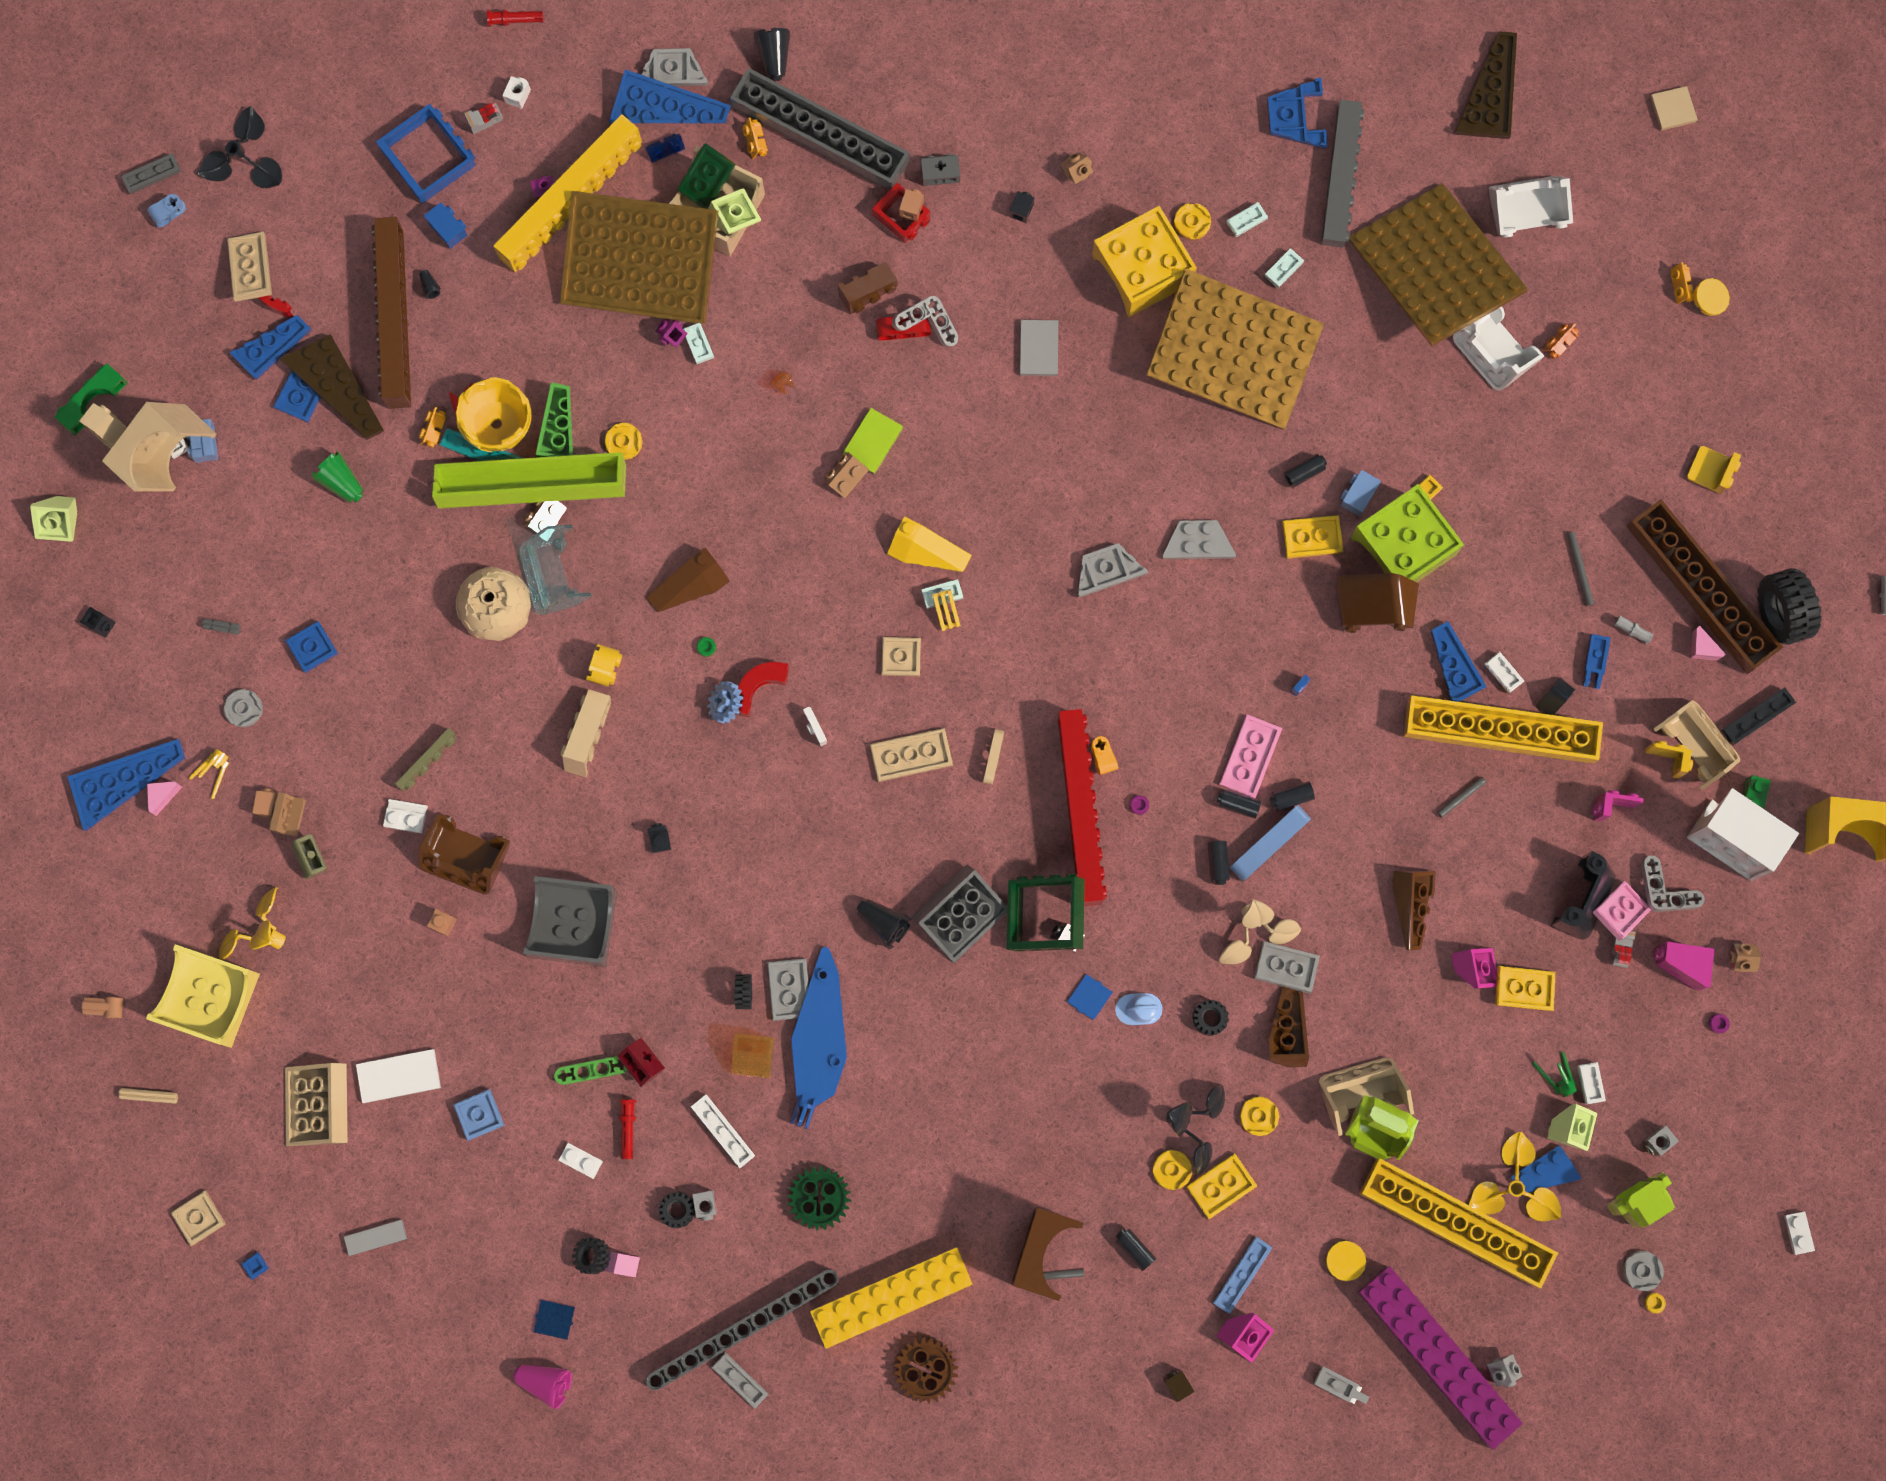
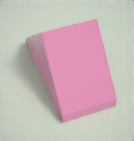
[1691,626,1726,660]
[147,782,182,816]
[603,1251,640,1277]

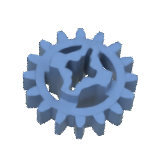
[707,681,743,723]

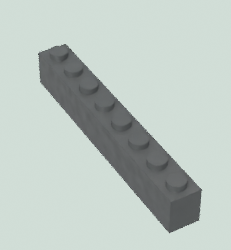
[1321,99,1365,248]

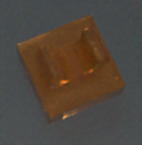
[769,370,794,394]

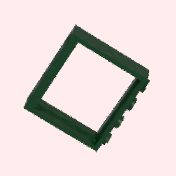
[1006,874,1085,952]

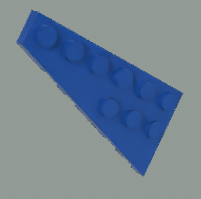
[609,69,731,124]
[67,739,186,831]

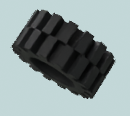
[734,974,752,1009]
[1193,1000,1229,1036]
[659,1192,695,1228]
[572,1238,611,1274]

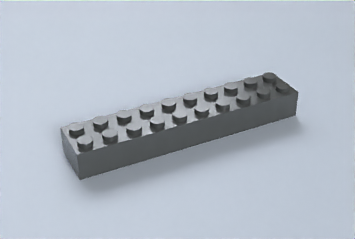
[730,68,910,190]

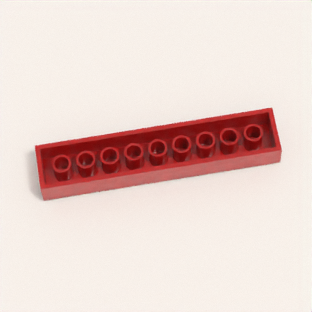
[1058,709,1107,906]

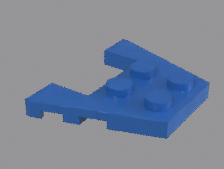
[1267,78,1327,148]

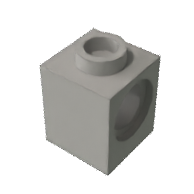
[1644,1126,1679,1156]
[693,1191,717,1221]

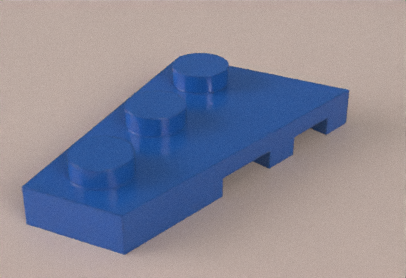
[1510,1145,1582,1192]

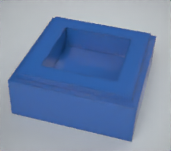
[1291,674,1310,696]
[241,1252,270,1280]

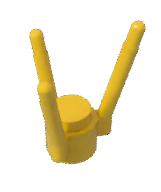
[189,749,229,799]

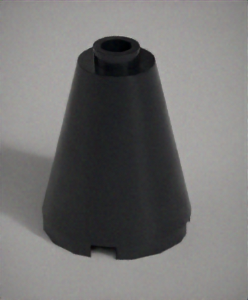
[754,28,790,81]
[857,899,912,949]

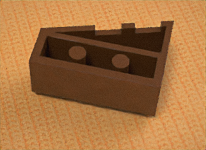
[838,262,898,314]

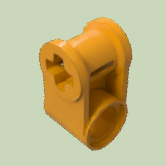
[1090,736,1118,775]

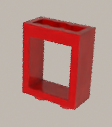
[872,183,930,243]

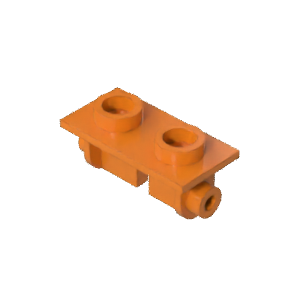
[1542,323,1579,359]

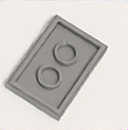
[1020,320,1058,376]
[1254,941,1320,994]
[767,959,809,1021]

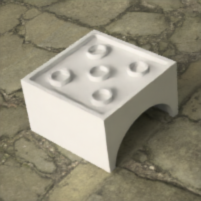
[1686,788,1799,882]

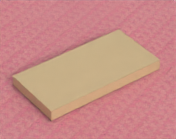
[227,232,272,302]
[870,728,953,782]

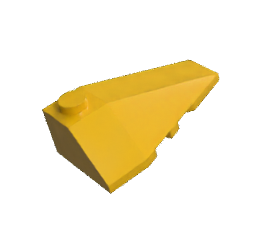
[887,516,972,572]

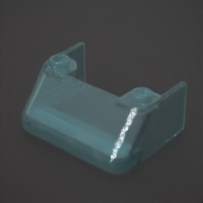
[520,525,591,615]

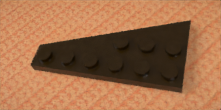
[1455,31,1517,139]
[280,334,384,440]

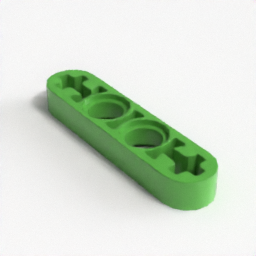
[554,1056,628,1085]

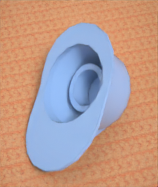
[1115,993,1162,1025]

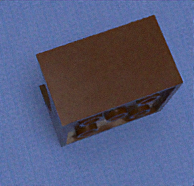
[1011,1207,1084,1301]

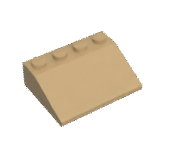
[285,1063,348,1146]

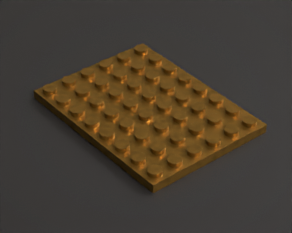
[1349,183,1528,347]
[560,191,719,324]
[1145,269,1324,430]

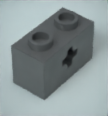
[921,154,960,186]

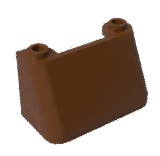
[1336,573,1419,633]
[418,813,510,894]

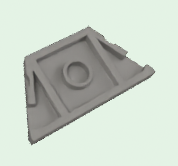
[642,48,708,86]
[1162,520,1236,559]
[1078,543,1148,598]

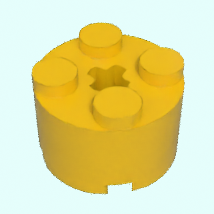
[586,644,622,687]

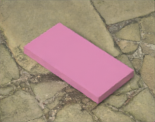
[1219,714,1282,798]

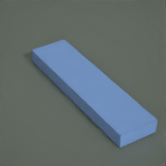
[1213,1236,1273,1314]

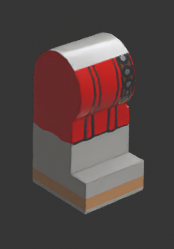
[464,103,503,134]
[1611,931,1636,968]

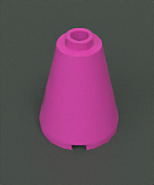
[513,1364,572,1409]

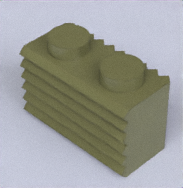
[291,834,327,880]

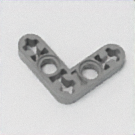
[892,296,958,347]
[1641,855,1705,912]

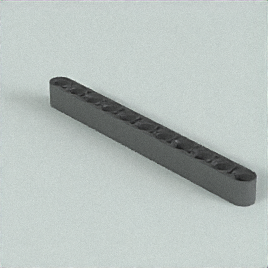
[646,1269,839,1390]

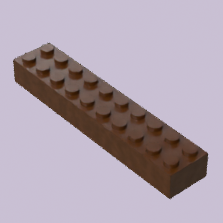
[371,217,411,409]
[1626,499,1783,674]

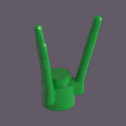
[1532,1052,1577,1097]

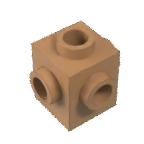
[1060,152,1093,184]
[1728,944,1761,972]

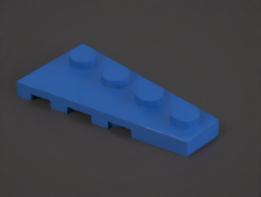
[229,315,311,380]
[1431,621,1487,702]

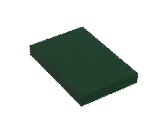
[677,143,736,209]

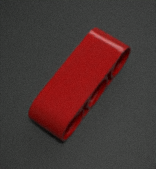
[876,314,931,341]

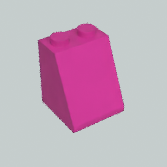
[1654,942,1714,991]

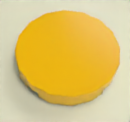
[1174,203,1211,240]
[1693,278,1730,316]
[604,423,643,460]
[1240,1097,1279,1136]
[1153,1150,1192,1190]
[1326,1241,1366,1281]

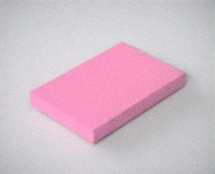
[1592,881,1650,942]

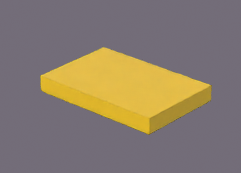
[1282,515,1344,559]
[1495,966,1556,1011]
[1186,1153,1257,1220]

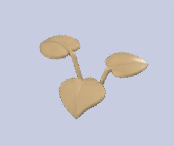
[1219,899,1301,964]

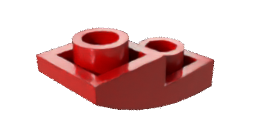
[258,295,293,318]

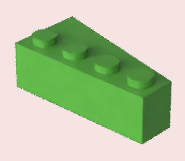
[536,382,573,458]

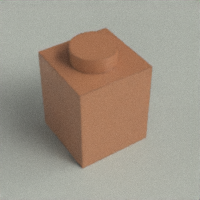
[899,189,924,221]
[253,788,278,818]
[427,909,457,937]

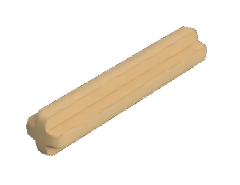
[119,1088,178,1104]

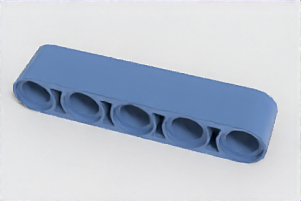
[1230,805,1311,882]

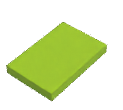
[842,408,903,475]

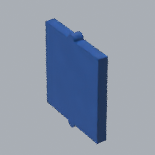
[1067,974,1113,1021]

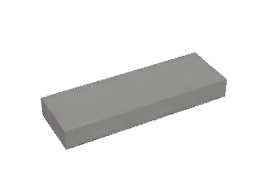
[344,1220,407,1256]
[712,1352,769,1409]

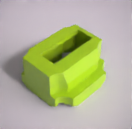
[1345,1095,1419,1160]
[1607,1172,1675,1228]

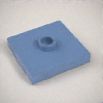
[453,1089,505,1141]

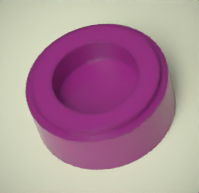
[1130,795,1149,815]
[1709,1014,1730,1034]

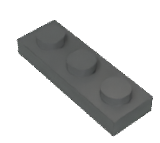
[121,153,182,194]

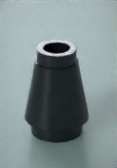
[419,270,441,299]

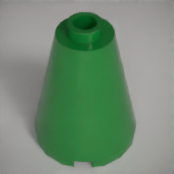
[311,451,364,503]

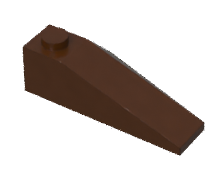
[646,547,730,612]

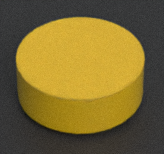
[1644,1293,1666,1313]

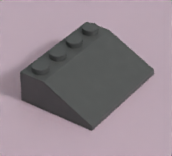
[911,864,1008,963]

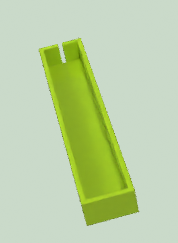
[432,452,626,508]

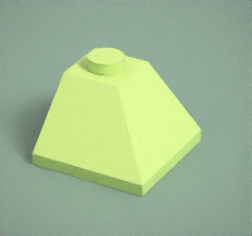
[709,188,761,235]
[30,496,77,542]
[1547,1104,1597,1151]

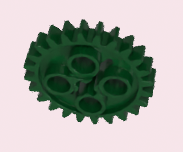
[787,1166,851,1231]

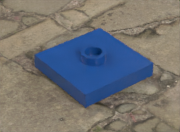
[285,621,338,673]

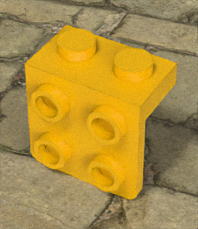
[1687,446,1741,494]
[1645,741,1693,779]

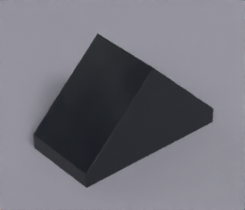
[1536,677,1575,715]

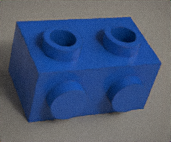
[424,202,467,249]

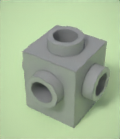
[1487,1354,1522,1388]

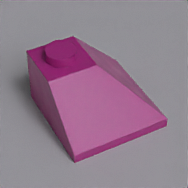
[1452,948,1497,989]
[1216,1313,1274,1363]

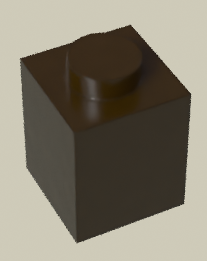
[1164,1369,1194,1402]

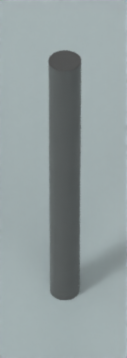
[1567,532,1594,606]

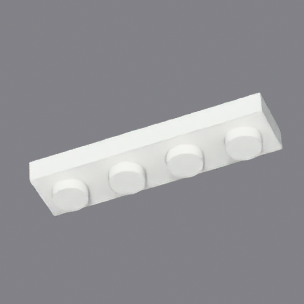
[691,1094,755,1168]

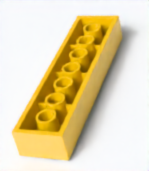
[810,1247,973,1349]

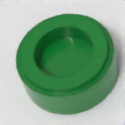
[697,637,716,657]

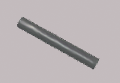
[1437,777,1486,818]
[1043,1269,1084,1280]

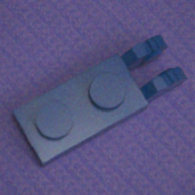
[1583,634,1611,689]

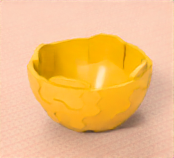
[456,377,531,452]

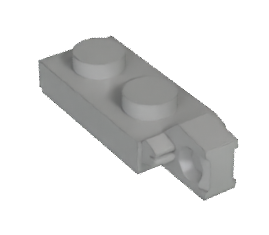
[1313,1366,1369,1404]

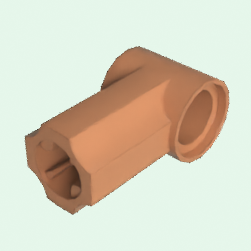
[82,997,124,1018]

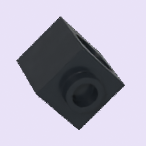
[1009,191,1035,223]

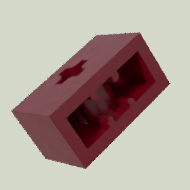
[617,1038,665,1087]

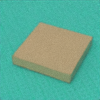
[1650,86,1698,131]
[882,637,921,677]
[171,1191,226,1246]

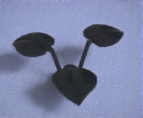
[197,106,283,189]
[1166,1084,1225,1175]

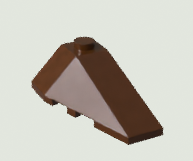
[1392,870,1436,950]
[1268,987,1309,1068]

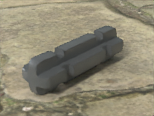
[202,618,241,635]

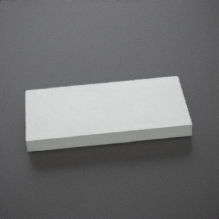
[356,1049,441,1103]

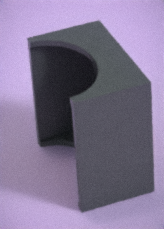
[523,876,617,968]

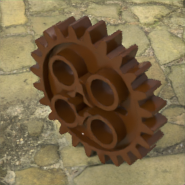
[894,1337,958,1404]

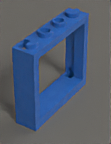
[376,104,476,204]

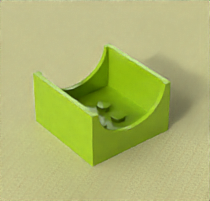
[1351,484,1464,582]

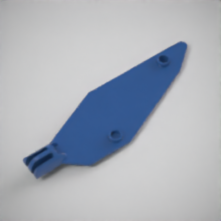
[789,947,847,1130]

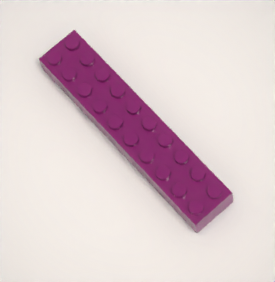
[1357,1266,1523,1450]

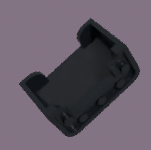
[1551,851,1615,940]

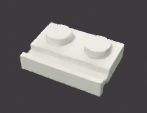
[383,799,428,834]

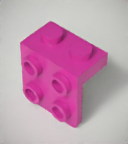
[1592,790,1643,822]

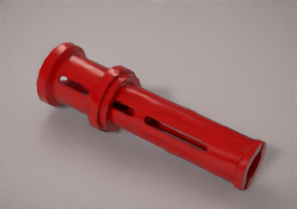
[487,9,544,27]
[619,1100,636,1159]

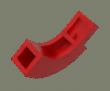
[738,662,789,717]

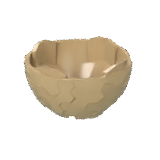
[456,567,531,641]

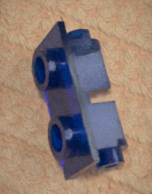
[645,133,685,163]

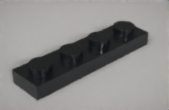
[1722,687,1797,745]

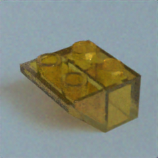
[731,1033,775,1078]

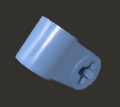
[147,194,186,228]

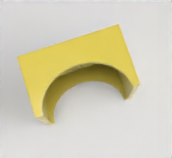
[146,944,260,1048]

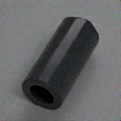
[1284,453,1327,488]
[1270,781,1315,811]
[1216,789,1262,819]
[1208,841,1230,885]
[1115,1228,1156,1271]

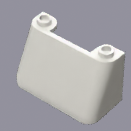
[1489,176,1573,237]
[1453,307,1544,391]

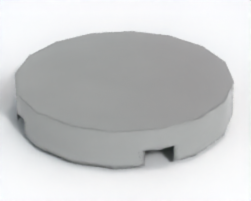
[224,689,263,727]
[1623,1251,1664,1291]

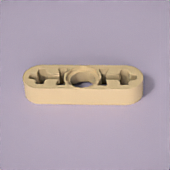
[983,729,1004,785]

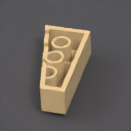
[80,403,127,449]
[561,689,611,777]

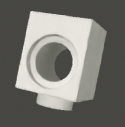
[502,76,531,109]

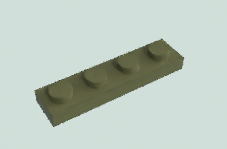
[395,728,457,792]

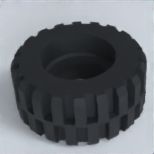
[1757,568,1822,645]

